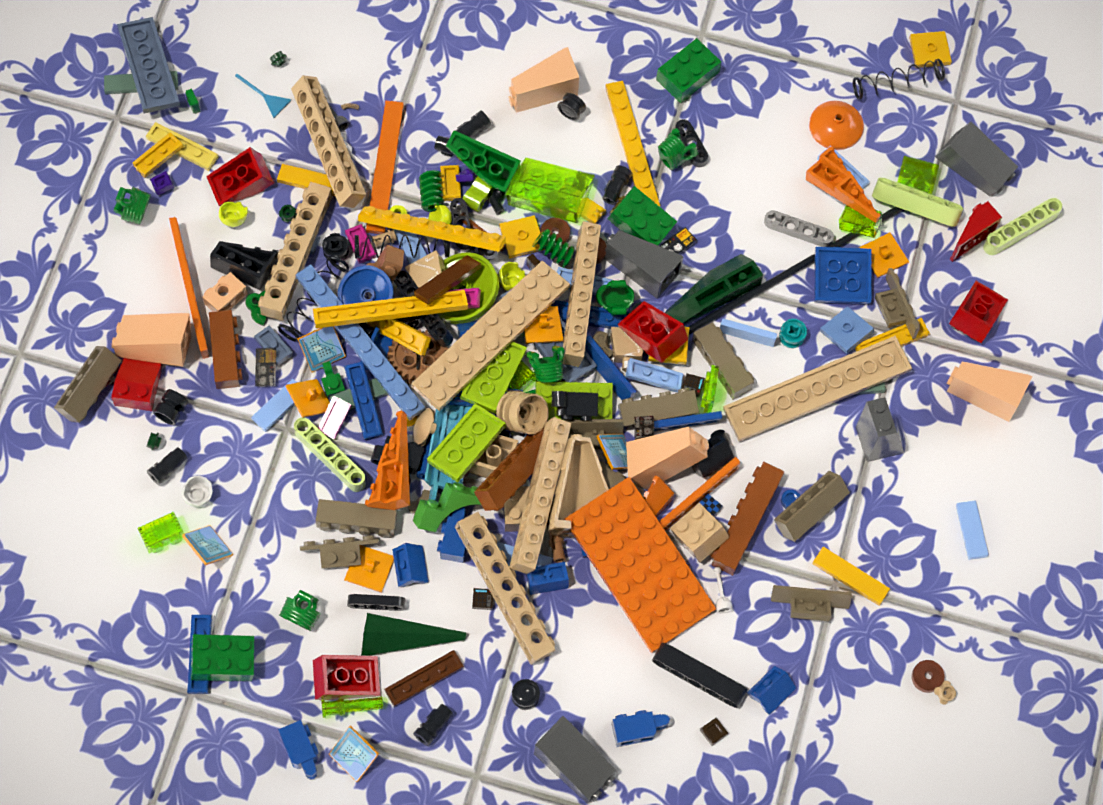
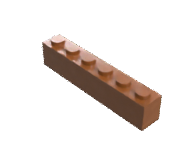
[474,426,545,511]
[711,461,785,576]

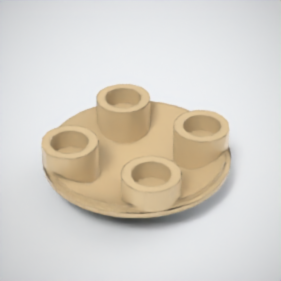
[413,408,437,446]

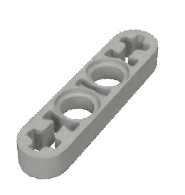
[764,210,834,247]

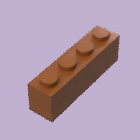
[209,310,243,389]

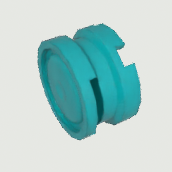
[779,318,807,349]

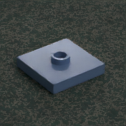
[820,306,874,354]

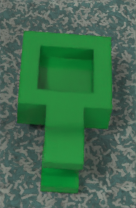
[321,361,345,398]

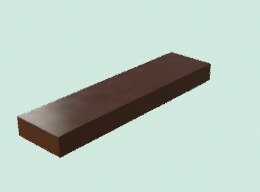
[414,255,481,305]
[384,650,464,708]

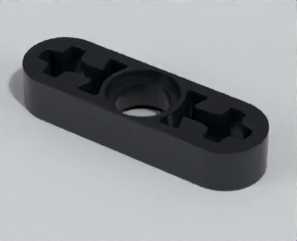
[675,119,708,167]
[450,198,471,252]
[347,594,405,611]

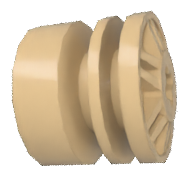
[496,391,548,434]

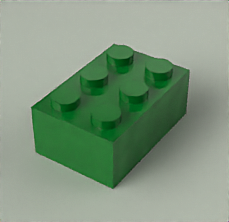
[656,38,722,103]
[607,186,677,245]
[190,634,254,681]

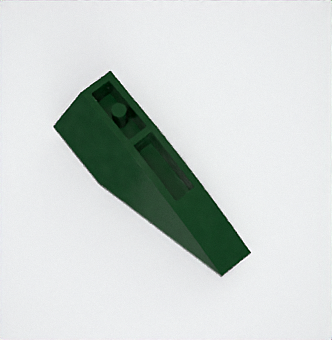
[664,254,763,326]

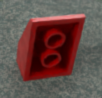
[206,147,274,206]
[950,201,1002,262]
[949,280,1008,343]
[618,301,688,363]
[111,358,163,411]
[312,655,380,700]

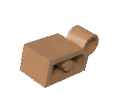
[366,245,404,283]

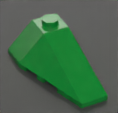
[446,130,521,193]

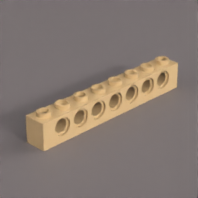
[291,75,366,208]
[258,182,332,321]
[563,221,601,367]
[509,417,571,574]
[455,512,555,665]

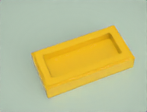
[440,165,461,201]

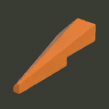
[805,146,881,223]
[365,410,410,510]
[643,475,674,518]

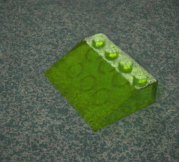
[506,157,595,223]

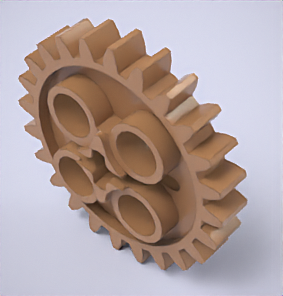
[388,329,449,384]

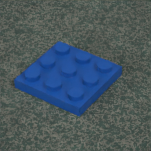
[814,246,871,304]

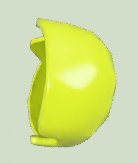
[219,202,248,227]
[428,205,452,225]
[498,262,525,291]

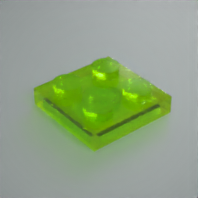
[897,156,939,195]
[700,365,719,414]

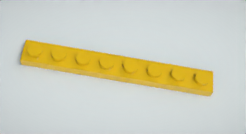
[605,81,660,206]
[358,206,506,252]
[313,290,468,328]

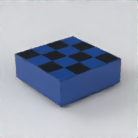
[699,494,723,517]

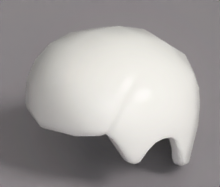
[182,475,213,507]

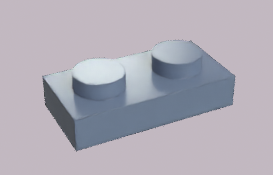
[254,325,293,366]

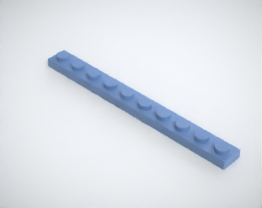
[295,265,425,421]

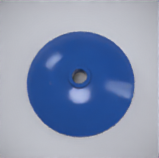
[338,265,394,305]

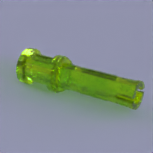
[321,696,383,718]

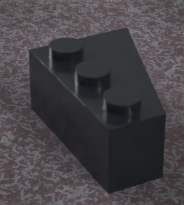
[210,241,279,290]

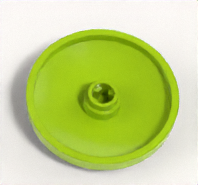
[438,252,499,324]

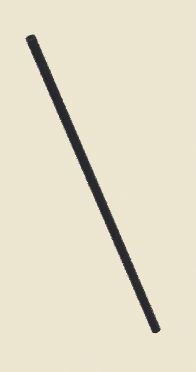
[689,206,902,335]

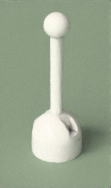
[344,141,375,175]
[713,567,733,614]

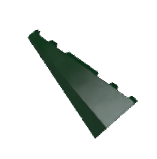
[361,613,466,656]

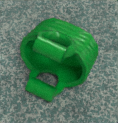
[658,128,698,170]
[113,186,151,225]
[596,280,635,315]
[527,346,564,383]
[279,590,321,631]

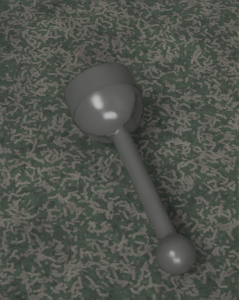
[325,96,350,132]

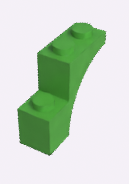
[413,482,481,532]

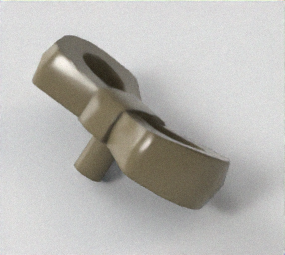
[593,331,613,358]
[408,490,430,515]

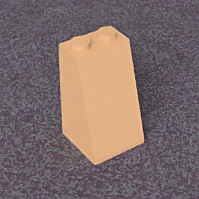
[508,47,579,113]
[112,313,192,367]
[946,361,1033,422]
[626,427,709,490]

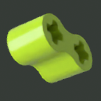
[462,176,495,212]

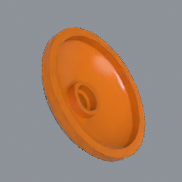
[809,101,864,150]

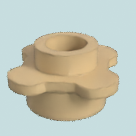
[934,681,956,705]

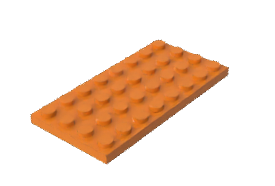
[563,477,716,653]

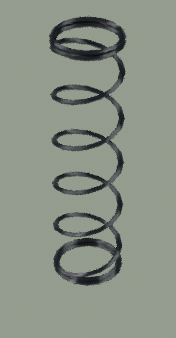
[852,59,945,100]
[354,234,450,259]
[277,255,350,341]

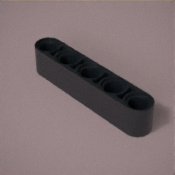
[394,271,453,347]
[652,642,748,708]

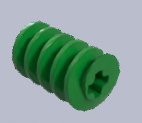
[419,170,444,212]
[532,229,575,268]

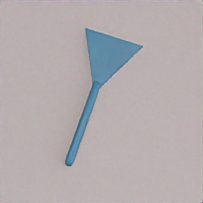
[235,74,291,118]

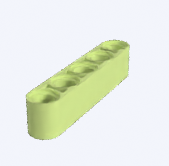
[872,177,963,227]
[983,198,1062,255]
[294,417,366,492]

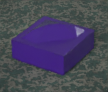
[456,169,477,182]
[150,171,174,195]

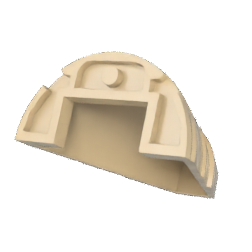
[548,434,609,538]

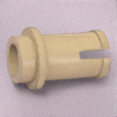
[372,229,397,248]

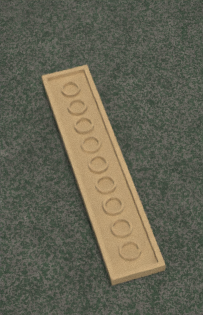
[411,261,570,411]
[723,336,912,442]

